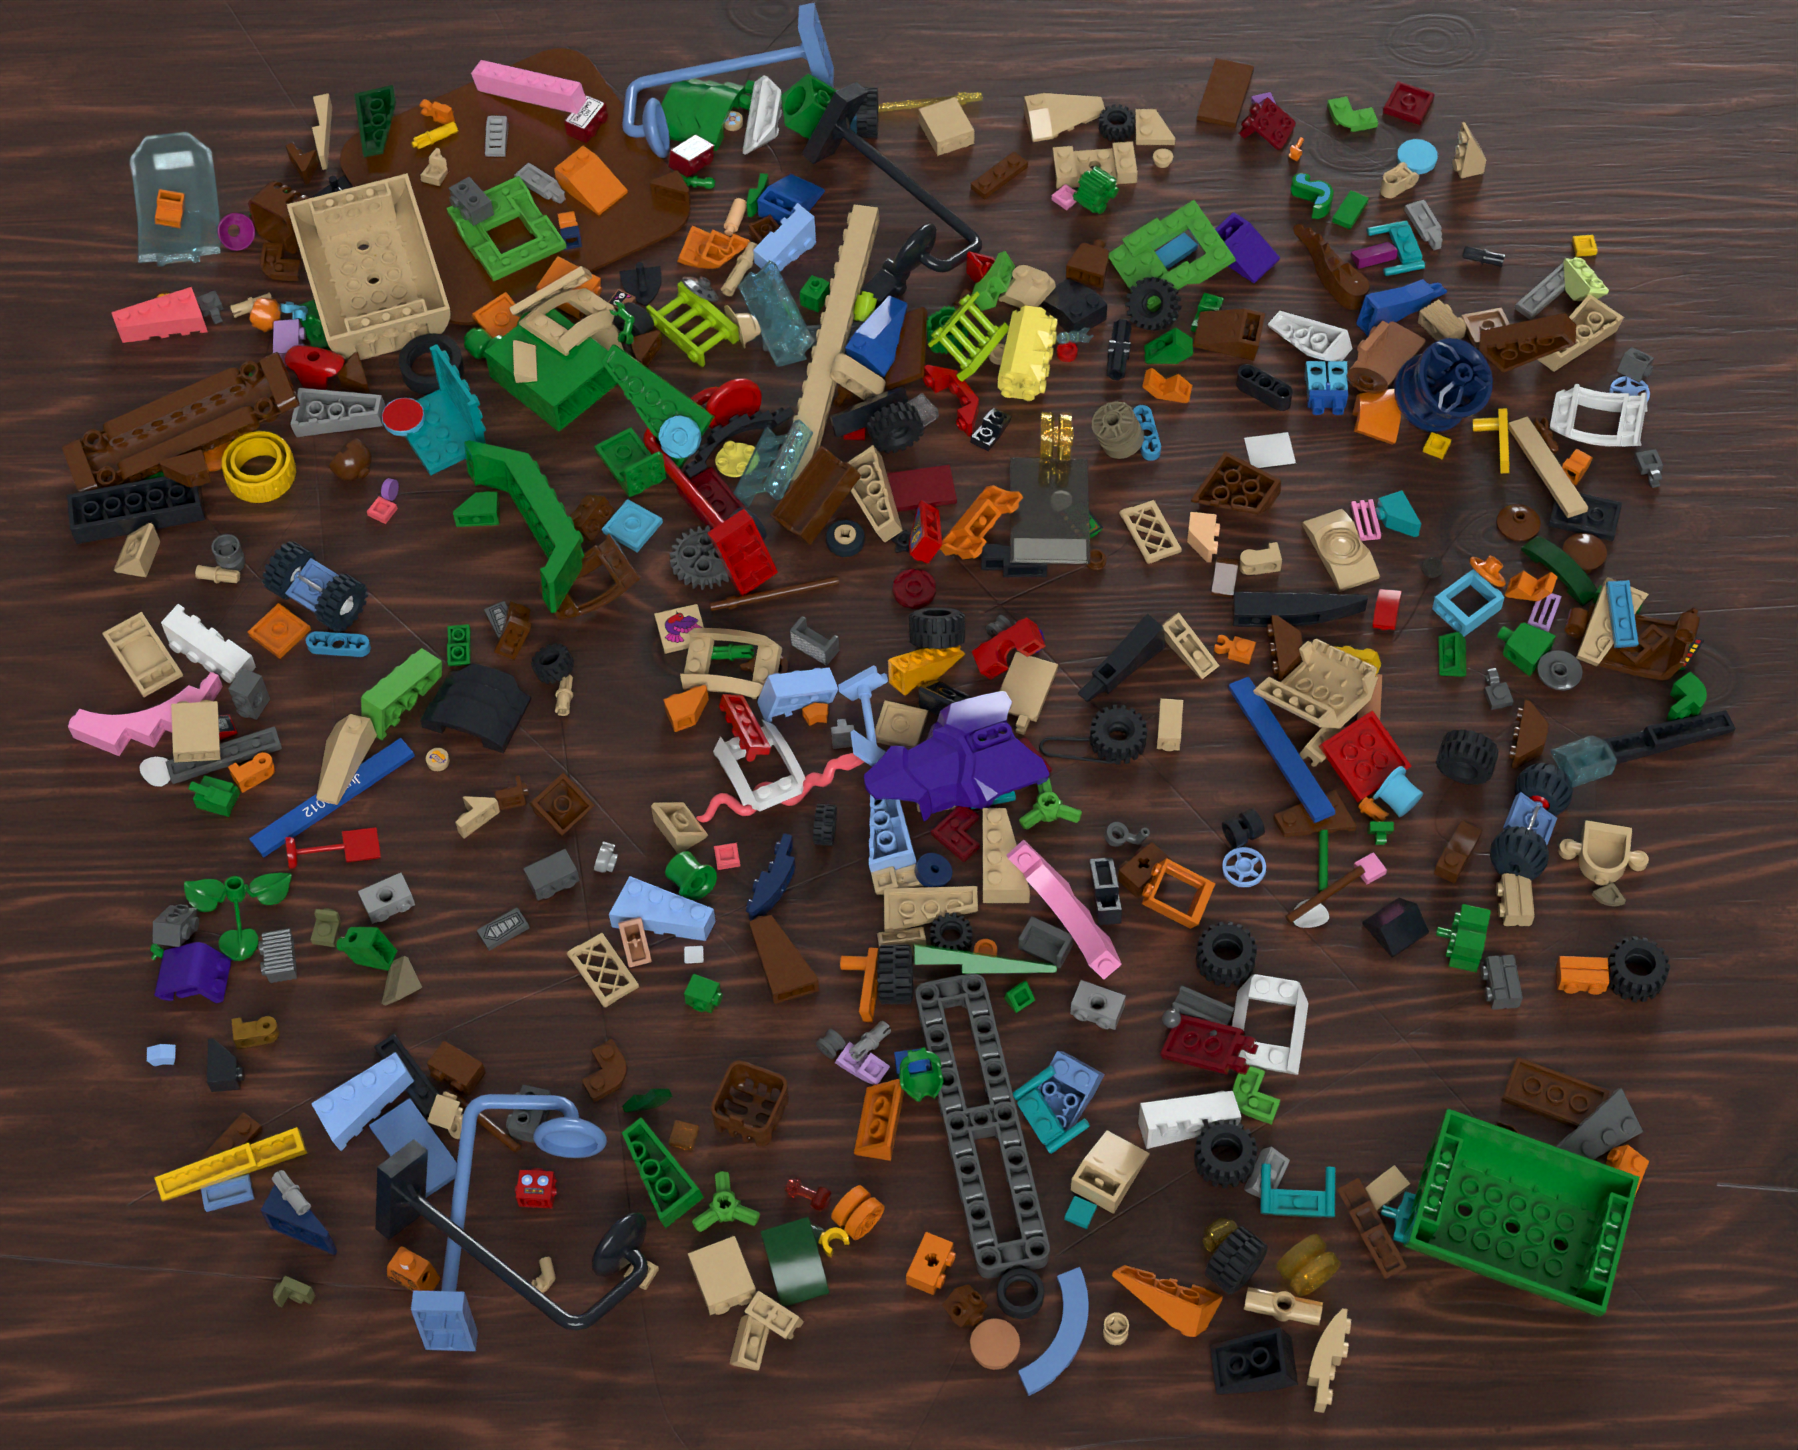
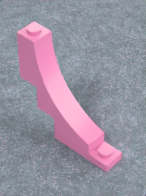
[68,672,223,756]
[1007,840,1122,979]

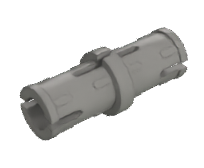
[849,1021,891,1061]

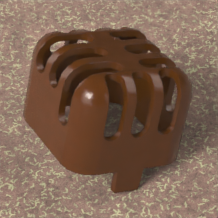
[248,181,310,254]
[711,1061,789,1147]

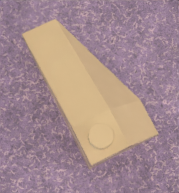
[1024,93,1105,142]
[316,714,377,805]

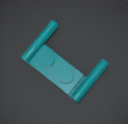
[1367,220,1425,276]
[1013,1066,1090,1154]
[1260,1164,1335,1218]

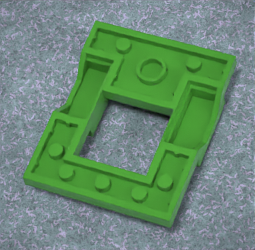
[446,176,566,282]
[1109,200,1236,312]

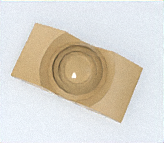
[1302,509,1380,592]
[102,612,183,697]

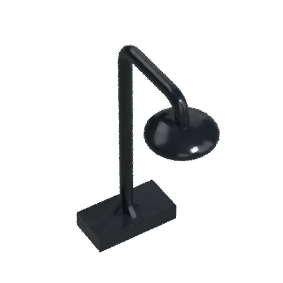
[801,82,982,275]
[375,1139,649,1331]

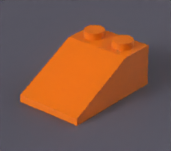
[554,146,628,215]

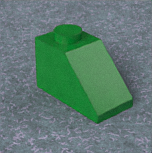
[1144,327,1193,364]
[453,491,500,527]

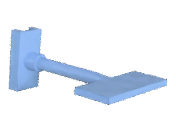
[838,665,888,767]

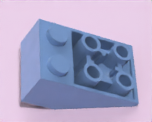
[1038,1051,1105,1132]

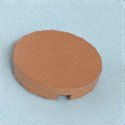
[970,1319,1020,1370]

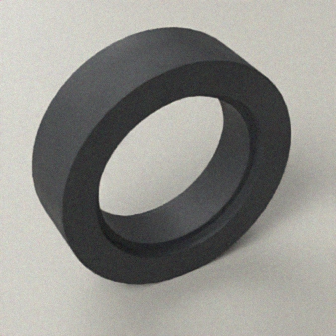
[399,334,464,395]

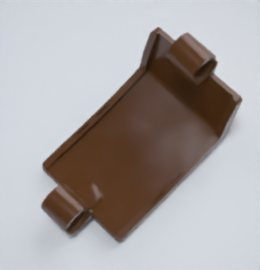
[1564,603,1700,680]

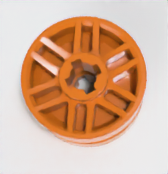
[831,1185,885,1240]

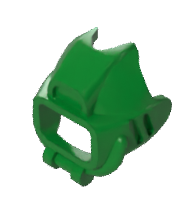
[899,1047,943,1102]

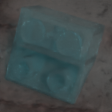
[1550,735,1617,788]

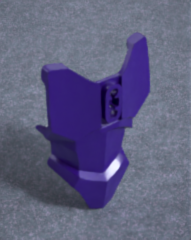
[864,691,1049,821]

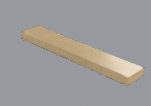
[1508,417,1588,518]

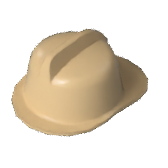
[724,305,761,348]

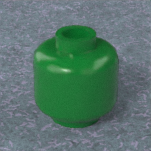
[464,328,493,359]

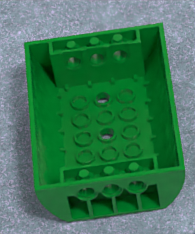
[1403,1109,1640,1317]

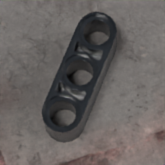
[1236,364,1293,411]

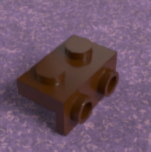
[570,495,615,541]

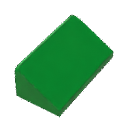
[1439,631,1466,677]

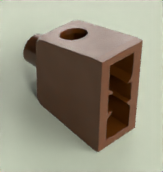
[1066,239,1109,289]

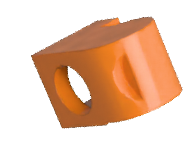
[1562,449,1593,485]

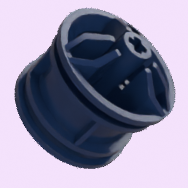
[1394,338,1493,432]

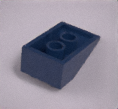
[261,1185,337,1255]

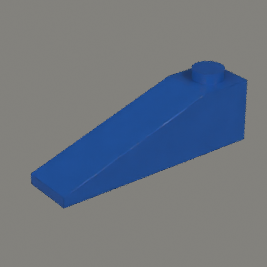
[845,295,908,377]

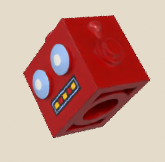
[515,1168,557,1208]

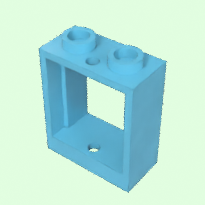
[1432,569,1504,637]

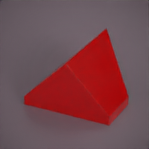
[967,251,995,283]

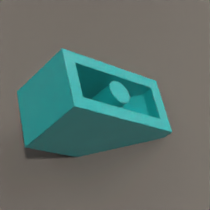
[1375,491,1421,537]

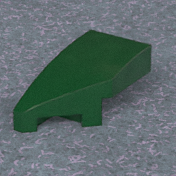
[622,1089,673,1112]

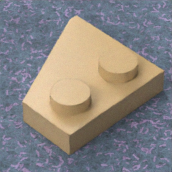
[1135,109,1175,145]

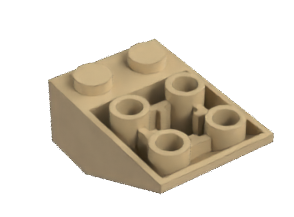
[1071,1131,1150,1214]

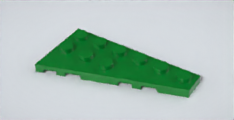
[602,344,715,469]

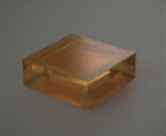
[669,1120,699,1151]

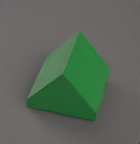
[1004,980,1035,1013]

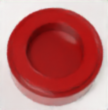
[1057,341,1078,362]

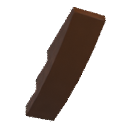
[1337,1177,1407,1279]

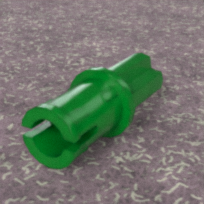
[711,643,754,661]

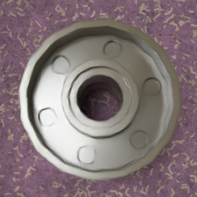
[1092,401,1144,459]

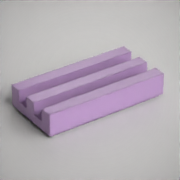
[1528,593,1562,632]

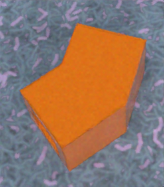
[802,703,829,726]

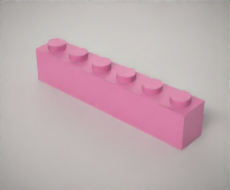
[471,60,587,114]

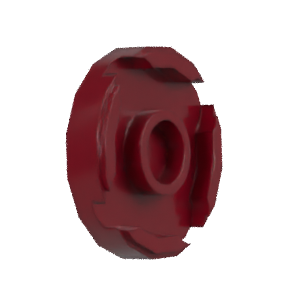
[893,568,936,609]

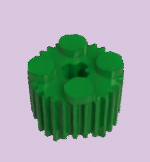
[1073,165,1119,214]
[927,306,968,354]

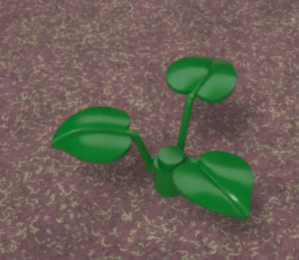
[184,873,292,961]

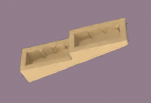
[312,93,332,170]

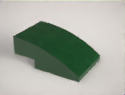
[760,1217,829,1307]

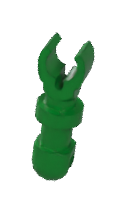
[680,174,715,189]

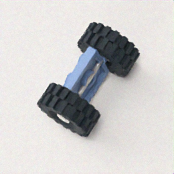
[262,542,368,632]

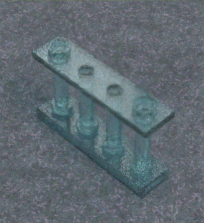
[733,419,813,507]

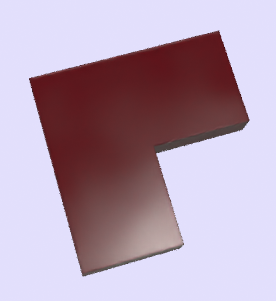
[931,806,980,862]

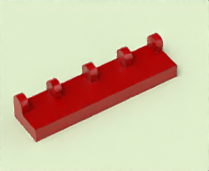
[719,694,771,762]

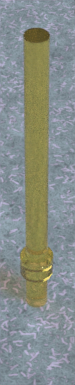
[878,92,982,112]

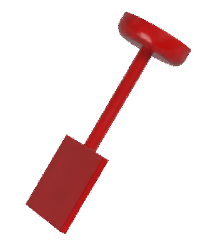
[285,827,381,869]

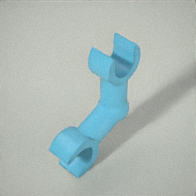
[280,302,308,321]

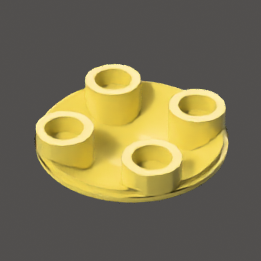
[715,441,758,477]

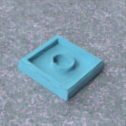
[602,499,663,552]

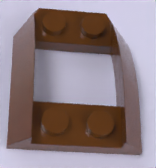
[539,534,641,620]

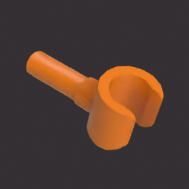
[1288,137,1304,161]

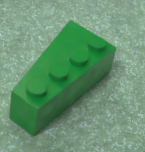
[622,1118,704,1229]

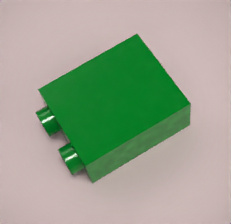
[485,308,618,432]

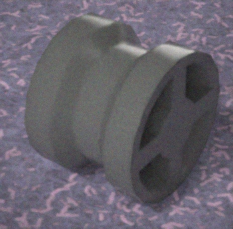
[986,615,1012,638]
[816,1029,846,1059]

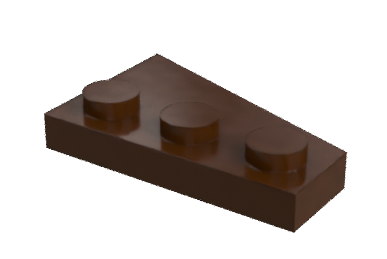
[1273,790,1357,837]

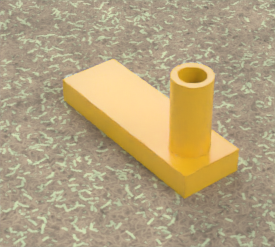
[1473,408,1509,474]

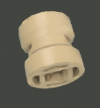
[1103,1313,1129,1345]

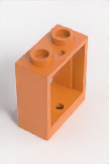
[1142,858,1216,929]

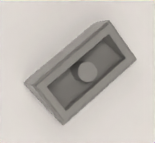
[1244,1147,1290,1198]

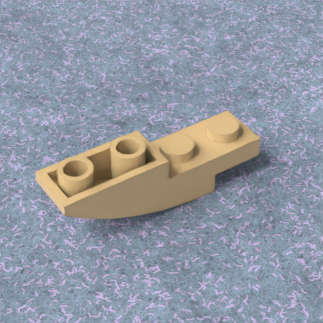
[1307,1309,1351,1413]

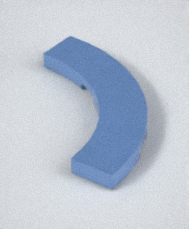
[1018,1267,1089,1396]

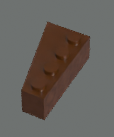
[1479,313,1576,373]

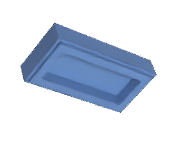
[201,1174,255,1212]

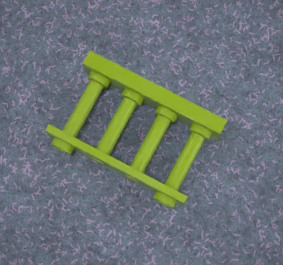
[646,281,740,367]
[928,292,1009,382]

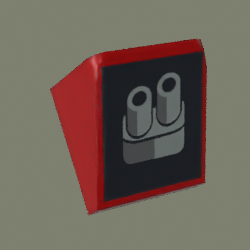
[219,715,237,740]

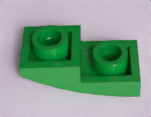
[447,624,471,666]

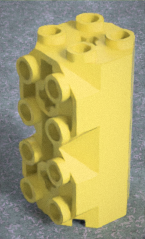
[998,305,1057,401]

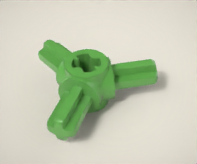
[1019,778,1082,829]
[692,1171,760,1232]

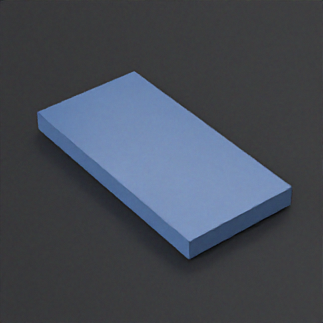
[369,1098,457,1197]

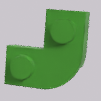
[1327,96,1378,131]
[1233,1066,1280,1125]

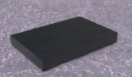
[1549,493,1622,541]

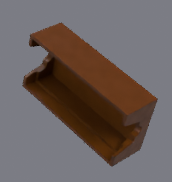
[770,446,862,545]

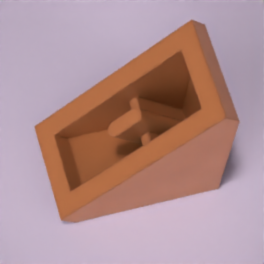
[618,917,652,968]

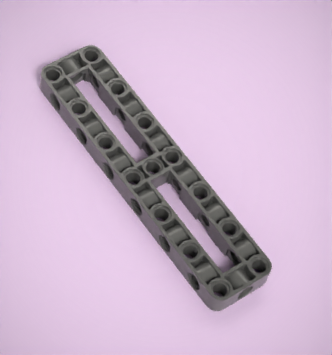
[916,973,1050,1278]

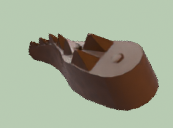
[1293,224,1370,310]

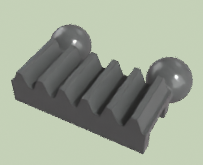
[1162,986,1234,1036]

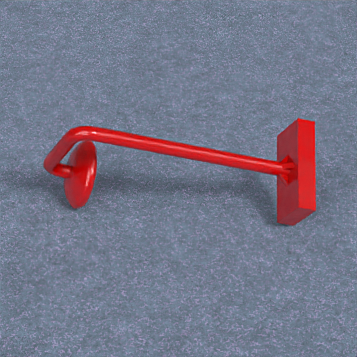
[643,378,778,596]

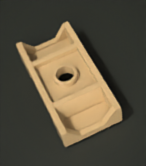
[1052,142,1137,189]

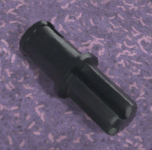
[1463,247,1505,268]

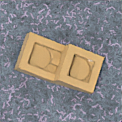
[871,864,924,895]
[1365,1165,1410,1212]

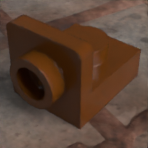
[495,775,529,810]

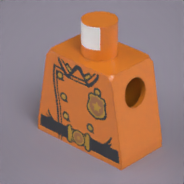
[387,1246,441,1292]

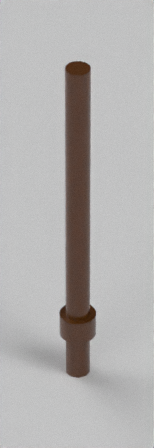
[709,576,839,611]

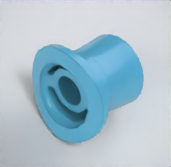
[1373,766,1424,817]

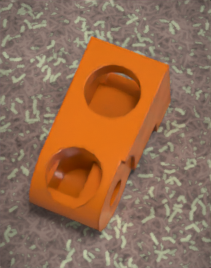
[228,753,275,793]

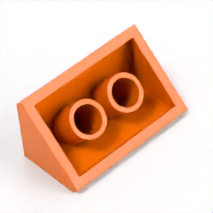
[854,1079,904,1161]

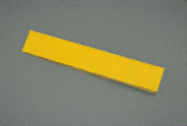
[155,1127,307,1201]

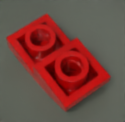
[1373,589,1402,630]

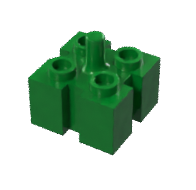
[1436,904,1491,973]

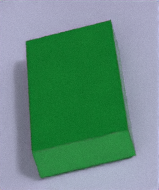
[1332,190,1369,229]

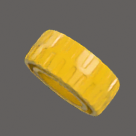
[221,431,296,503]

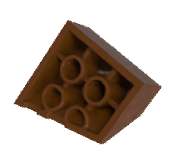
[1191,451,1281,515]

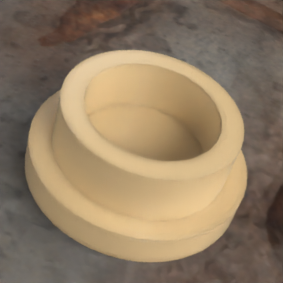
[1153,149,1173,168]

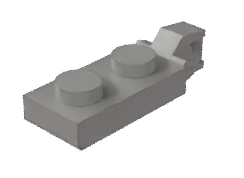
[514,163,566,204]
[1404,200,1443,250]

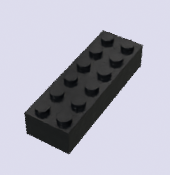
[67,477,206,544]

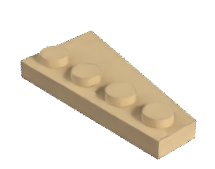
[884,886,978,934]

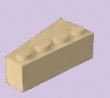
[1537,295,1624,371]
[847,445,903,543]
[983,808,1030,903]

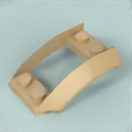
[519,288,615,356]
[680,628,782,699]

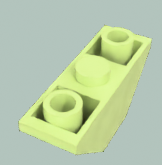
[1564,257,1609,301]

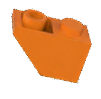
[664,685,709,732]

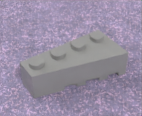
[291,388,386,437]

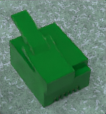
[188,775,240,817]

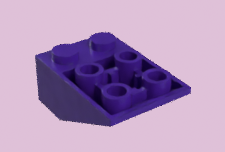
[1215,212,1280,283]

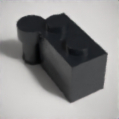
[861,258,911,310]

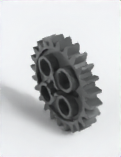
[670,525,729,590]

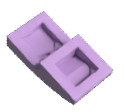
[835,1042,890,1085]

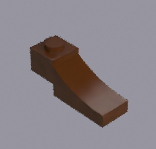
[1434,820,1483,884]

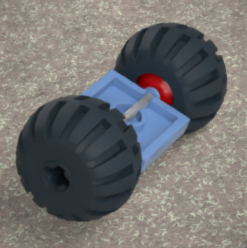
[1490,763,1573,880]

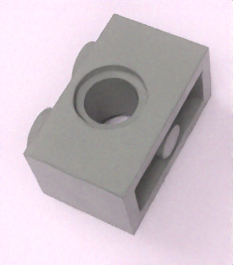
[358,873,415,924]
[1070,980,1126,1030]

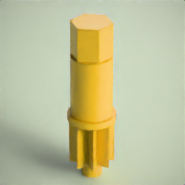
[411,122,458,149]

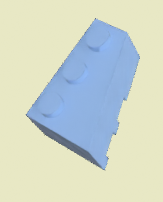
[753,203,816,276]

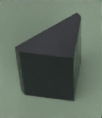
[919,679,973,716]
[1362,898,1429,958]

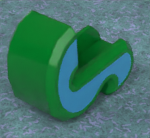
[1291,173,1334,219]

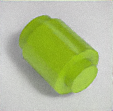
[853,291,877,322]

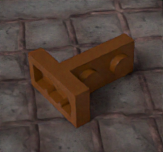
[494,601,532,660]

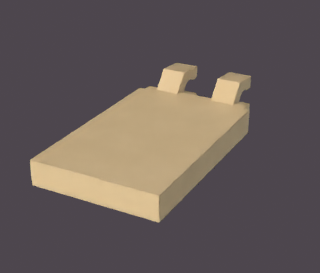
[999,652,1058,735]

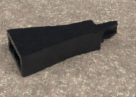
[1078,614,1166,702]

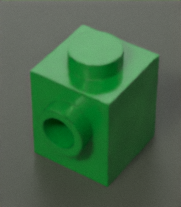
[800,275,830,313]
[684,974,723,1013]

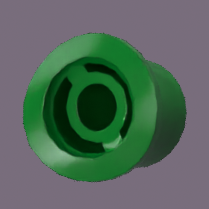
[665,851,717,901]

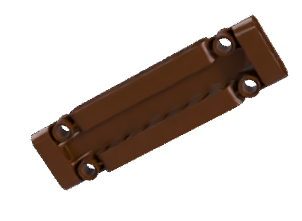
[62,352,300,492]

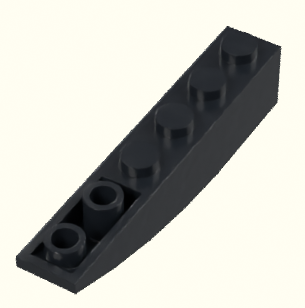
[1233,591,1368,627]

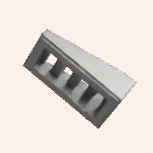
[485,116,509,157]

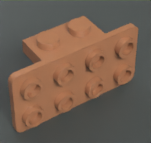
[1348,320,1425,390]

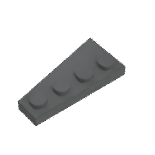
[1556,1088,1643,1160]

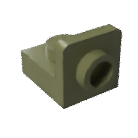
[311,908,342,947]
[273,1276,316,1307]

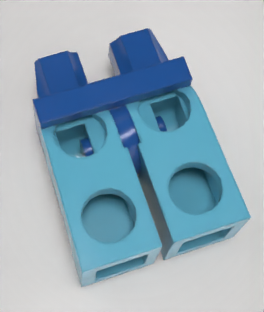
[1304,361,1348,415]

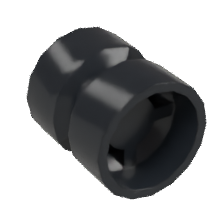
[1222,808,1265,849]

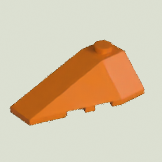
[1112,1265,1223,1337]

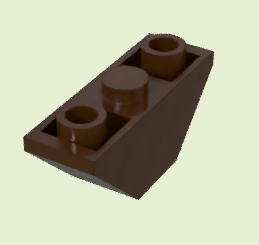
[1267,615,1303,682]
[1509,700,1549,769]

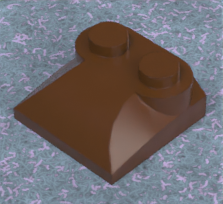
[530,772,595,836]

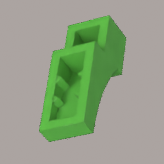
[972,251,1015,311]

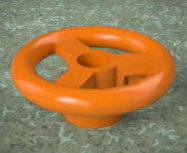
[1469,555,1506,587]

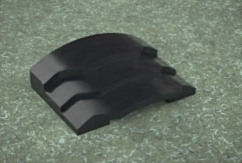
[420,664,531,753]

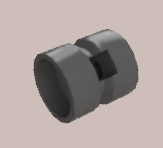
[212,534,246,572]

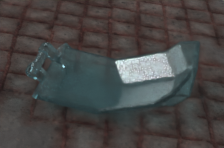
[129,132,221,267]

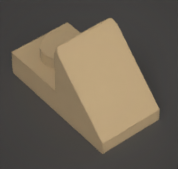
[456,797,500,838]

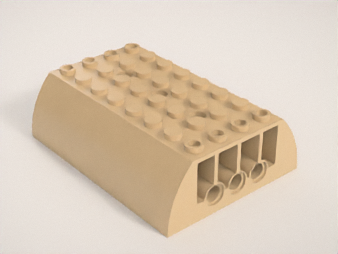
[287,173,451,360]

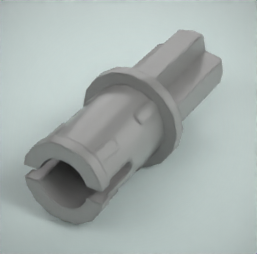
[272,1170,311,1215]

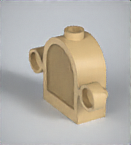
[1558,820,1649,885]

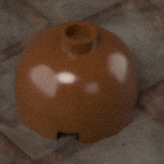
[329,439,372,481]

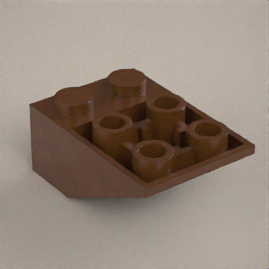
[1193,308,1265,361]

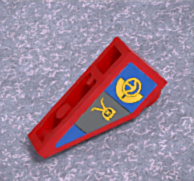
[909,500,942,564]

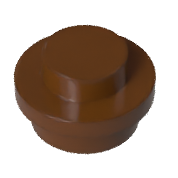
[1085,549,1107,570]

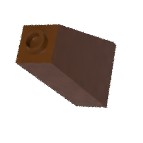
[749,915,819,1004]

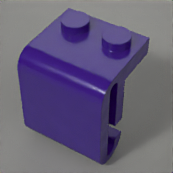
[154,942,232,1003]

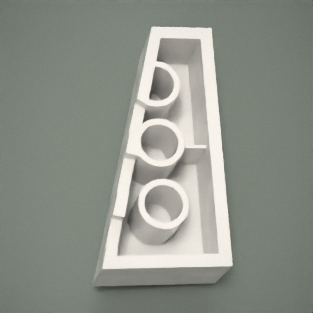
[1138,1091,1241,1149]

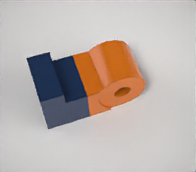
[558,211,582,250]

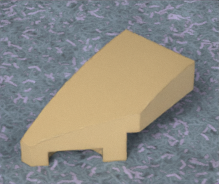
[421,148,448,186]

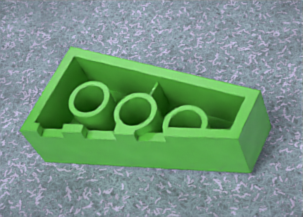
[361,648,442,740]

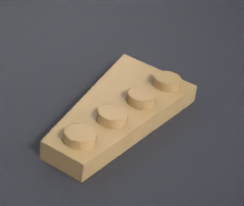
[1576,577,1649,666]

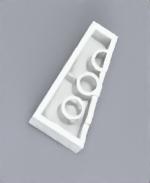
[161,604,256,683]

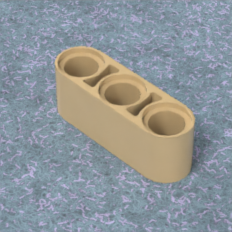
[830,354,886,400]

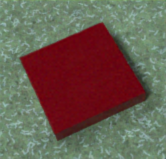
[1383,81,1435,125]

